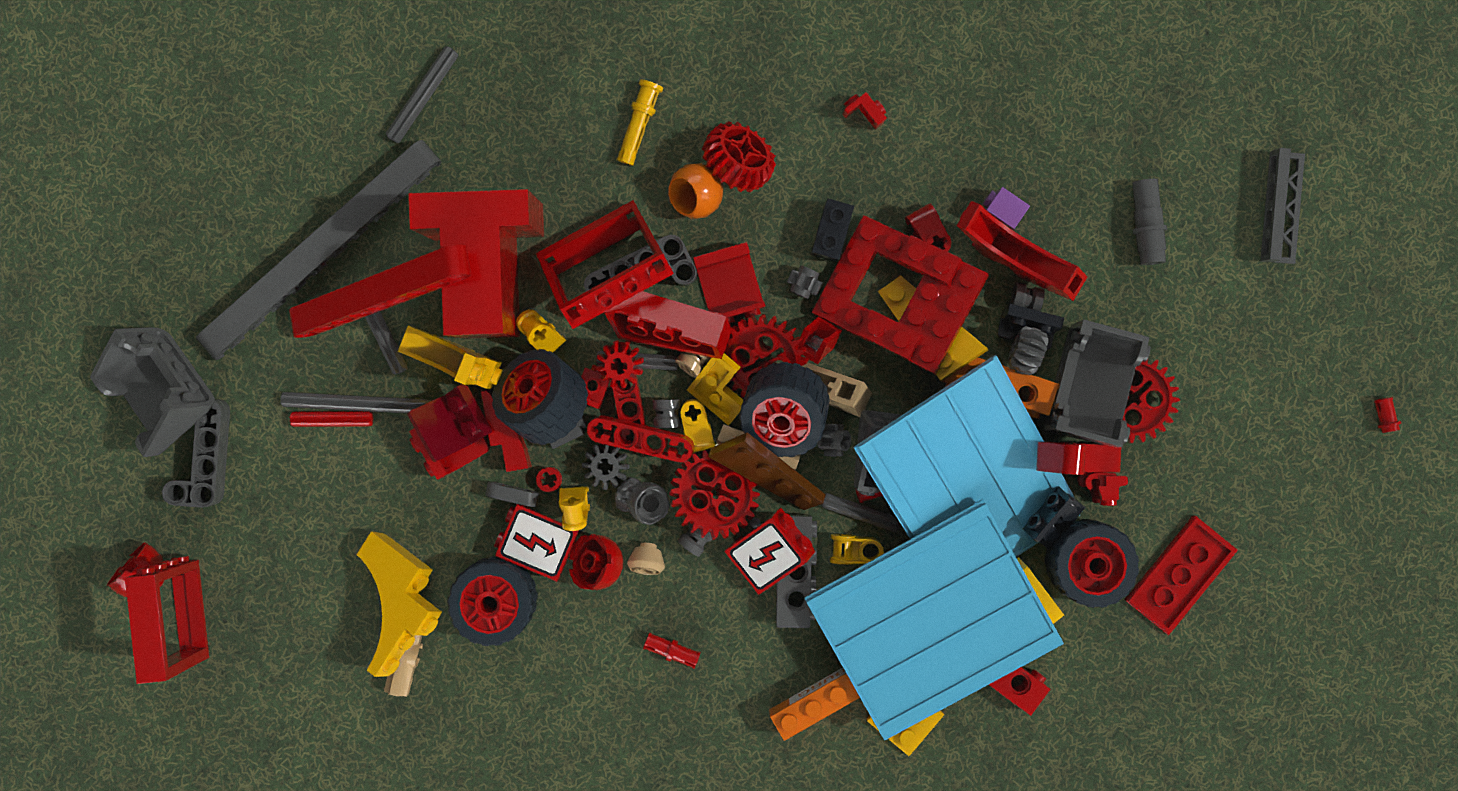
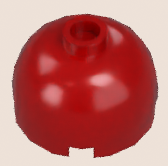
[569,534,623,590]
[107,542,164,597]

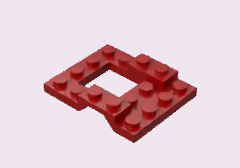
[812,215,989,375]

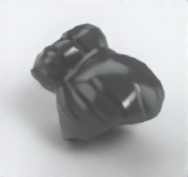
[615,477,669,525]

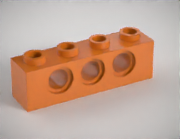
[939,358,1059,419]

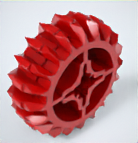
[702,121,776,193]

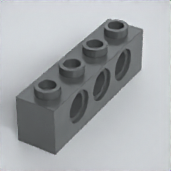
[776,514,817,628]

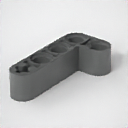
[584,235,697,291]
[162,399,230,508]

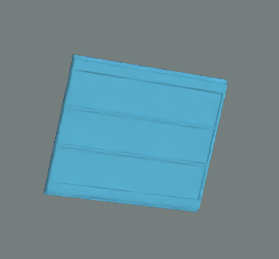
[853,355,1083,557]
[804,499,1064,740]

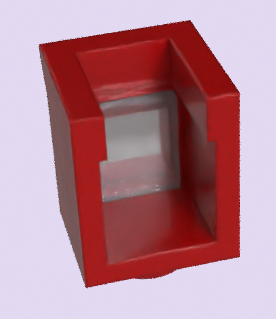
[798,317,842,365]

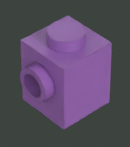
[983,187,1030,230]

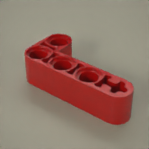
[1036,442,1122,475]

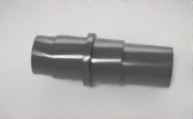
[1132,179,1167,265]

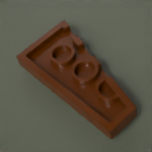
[708,432,826,510]

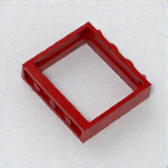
[536,200,674,329]
[125,556,210,684]

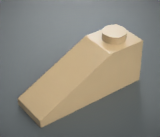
[802,363,872,417]

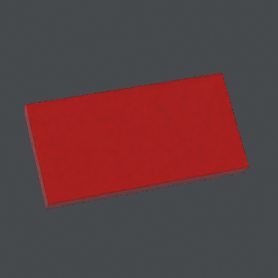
[1125,515,1238,635]

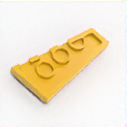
[878,276,988,382]

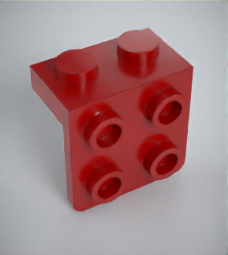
[409,428,490,480]

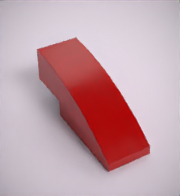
[481,390,532,472]

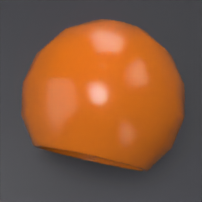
[668,163,724,219]

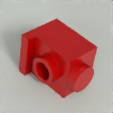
[581,365,611,409]

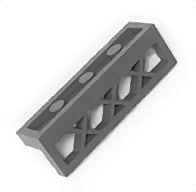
[1260,148,1305,264]

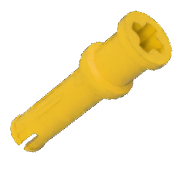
[616,79,664,166]

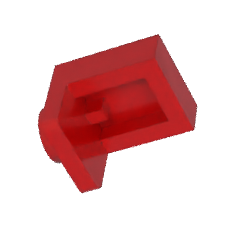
[842,92,887,130]

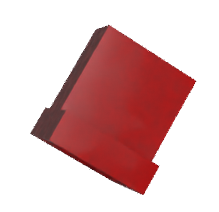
[409,189,544,339]

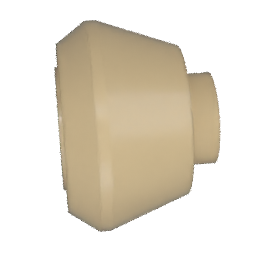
[627,543,665,575]

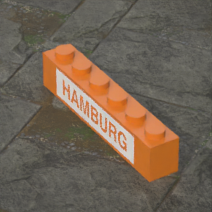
[769,668,860,741]

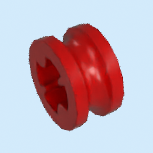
[536,467,562,492]

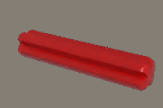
[290,411,373,427]

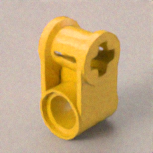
[516,309,566,353]
[681,399,715,453]
[559,486,590,531]
[830,534,884,565]

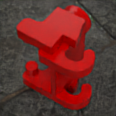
[1077,472,1128,506]

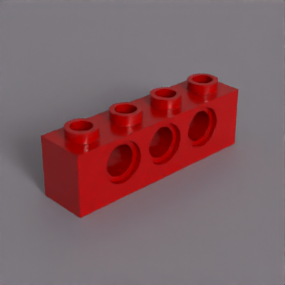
[989,667,1051,716]

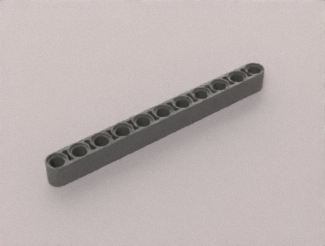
[196,140,441,361]

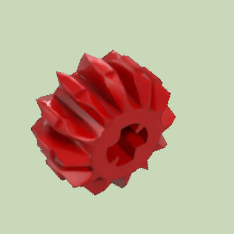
[596,340,644,388]

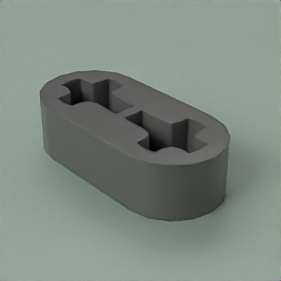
[485,481,539,507]

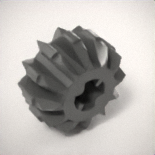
[1008,326,1049,375]
[582,444,630,490]

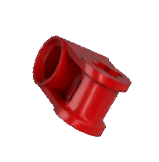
[905,203,951,252]

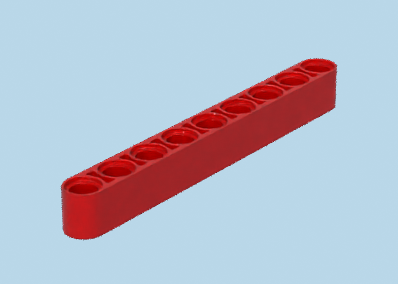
[289,244,472,338]

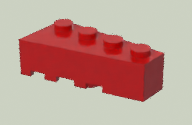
[604,291,732,359]

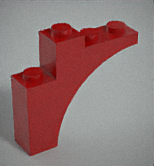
[957,201,1087,301]

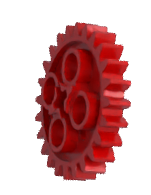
[724,314,809,398]
[1123,359,1180,443]
[669,450,760,540]

